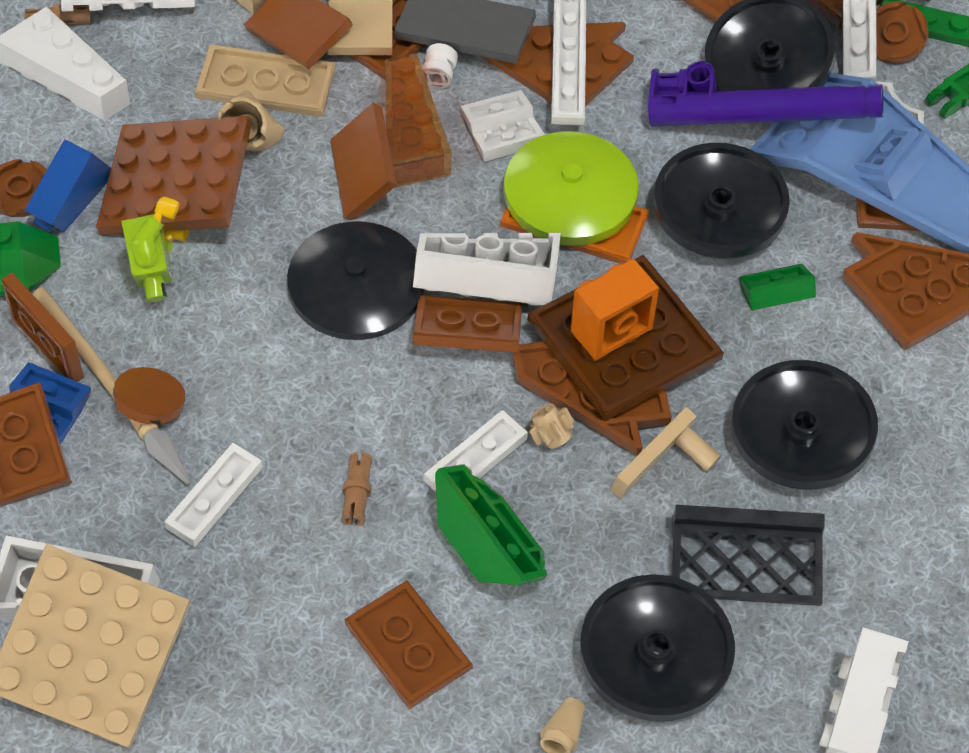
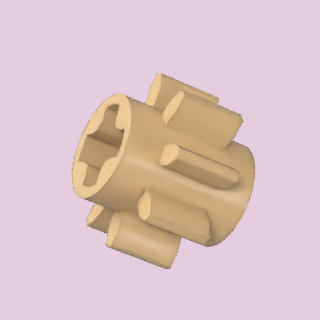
[529,404,574,449]

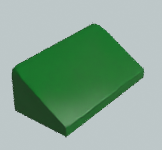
[738,263,816,311]

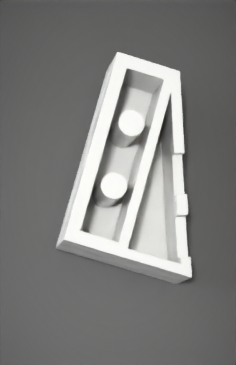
[819,627,909,753]

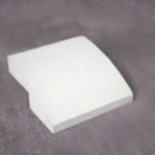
[460,90,545,162]

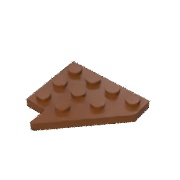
[480,22,634,107]
[842,232,969,350]
[512,341,672,456]

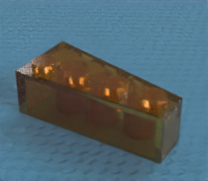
[385,54,452,188]

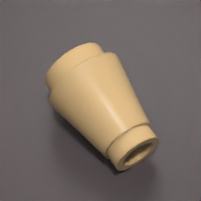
[540,697,586,753]

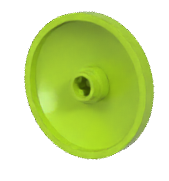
[504,131,639,246]

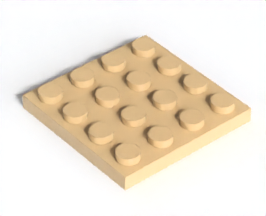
[0,544,192,748]

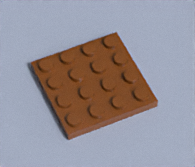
[96,116,251,235]

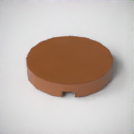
[876,1,929,64]
[0,159,47,217]
[113,367,185,424]

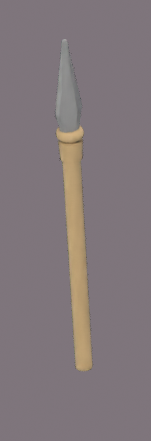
[33,287,191,485]

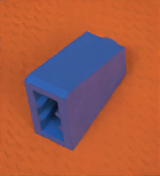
[25,139,112,233]

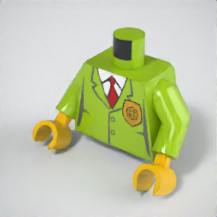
[121,197,190,302]

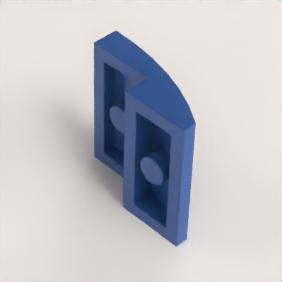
[9,362,91,444]

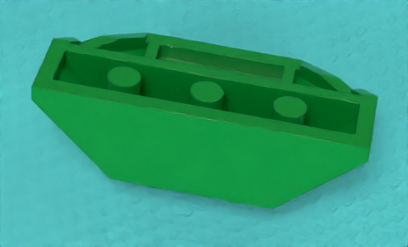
[0,221,61,297]
[435,464,547,586]

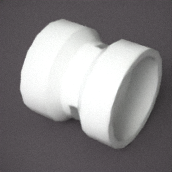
[420,43,458,88]

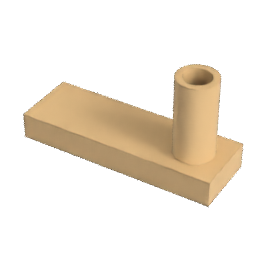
[610,407,722,499]

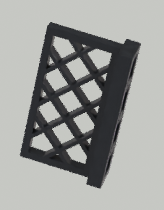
[672,504,825,606]

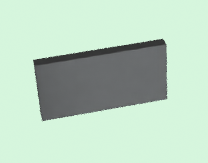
[394,0,536,64]

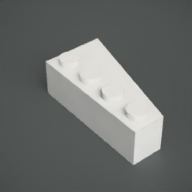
[413,233,561,306]
[0,536,160,620]

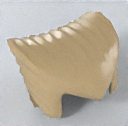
[218,91,285,152]

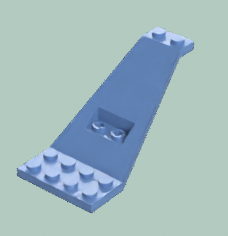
[750,73,969,253]

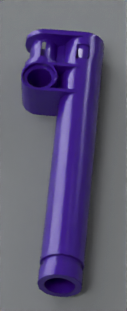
[648,61,884,127]

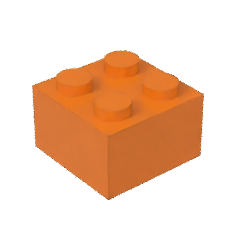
[571,258,659,361]

